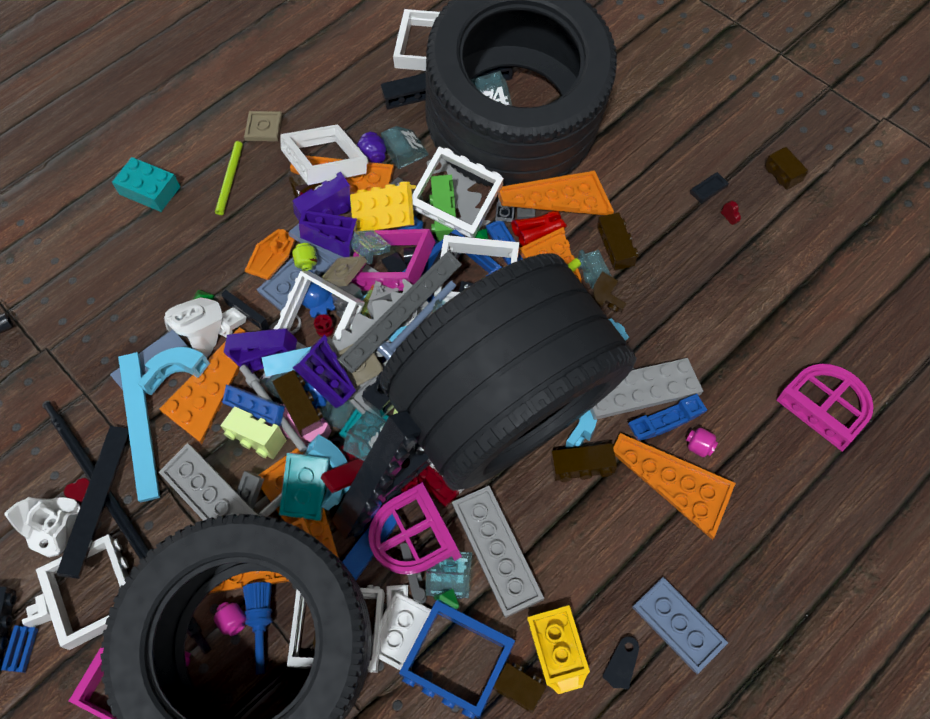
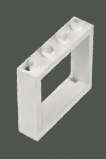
[393,9,440,71]
[281,124,368,185]
[412,147,504,238]
[434,235,519,305]
[274,271,365,350]
[36,534,129,650]
[287,585,385,673]

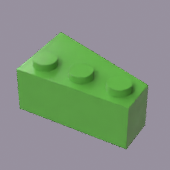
[429,175,456,241]

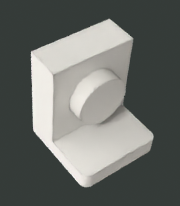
[219,308,246,338]

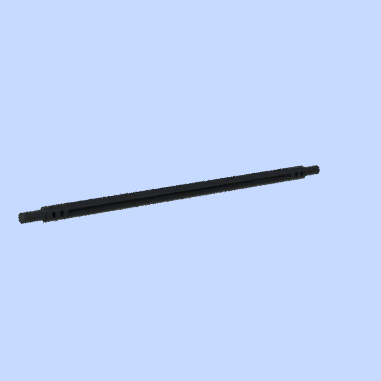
[43,402,212,654]

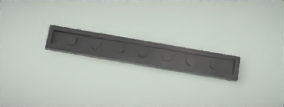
[337,251,462,374]

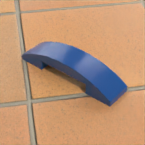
[628,394,707,441]

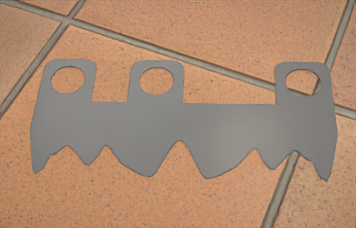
[427,158,491,227]
[326,279,434,357]

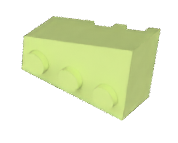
[220,406,287,459]

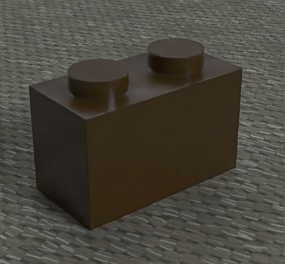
[765,147,808,190]
[493,663,546,714]

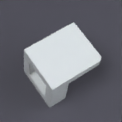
[22,594,52,627]

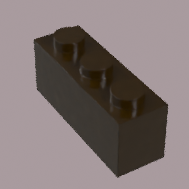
[597,212,638,271]
[272,370,324,437]
[551,443,617,482]

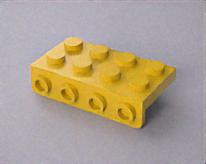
[350,182,416,234]

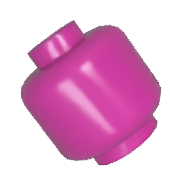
[686,427,718,458]
[214,602,246,636]

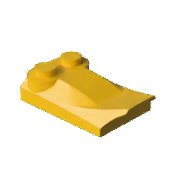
[527,605,590,694]

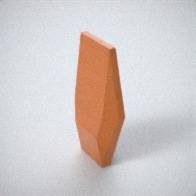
[245,229,296,280]

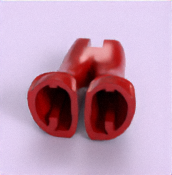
[511,211,566,247]

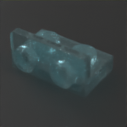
[351,230,391,264]
[577,250,612,289]
[320,401,356,429]

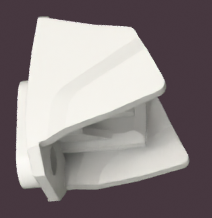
[164,298,222,358]
[5,497,80,557]

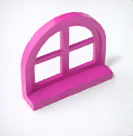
[776,364,873,452]
[369,482,462,574]

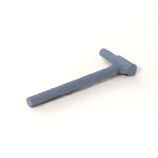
[376,281,456,360]

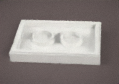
[371,592,431,670]

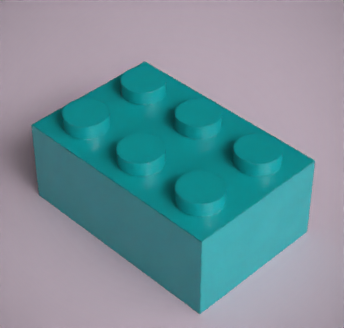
[112,157,180,212]

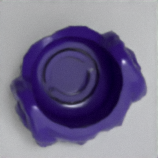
[357,131,386,163]

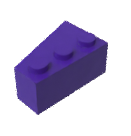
[292,171,351,221]
[299,210,357,257]
[224,328,297,373]
[292,335,356,408]

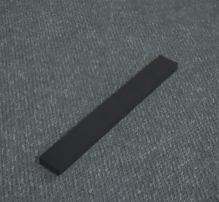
[57,426,129,579]

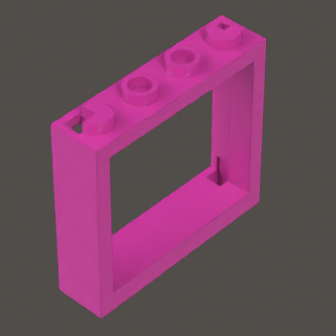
[351,229,435,291]
[69,648,191,719]

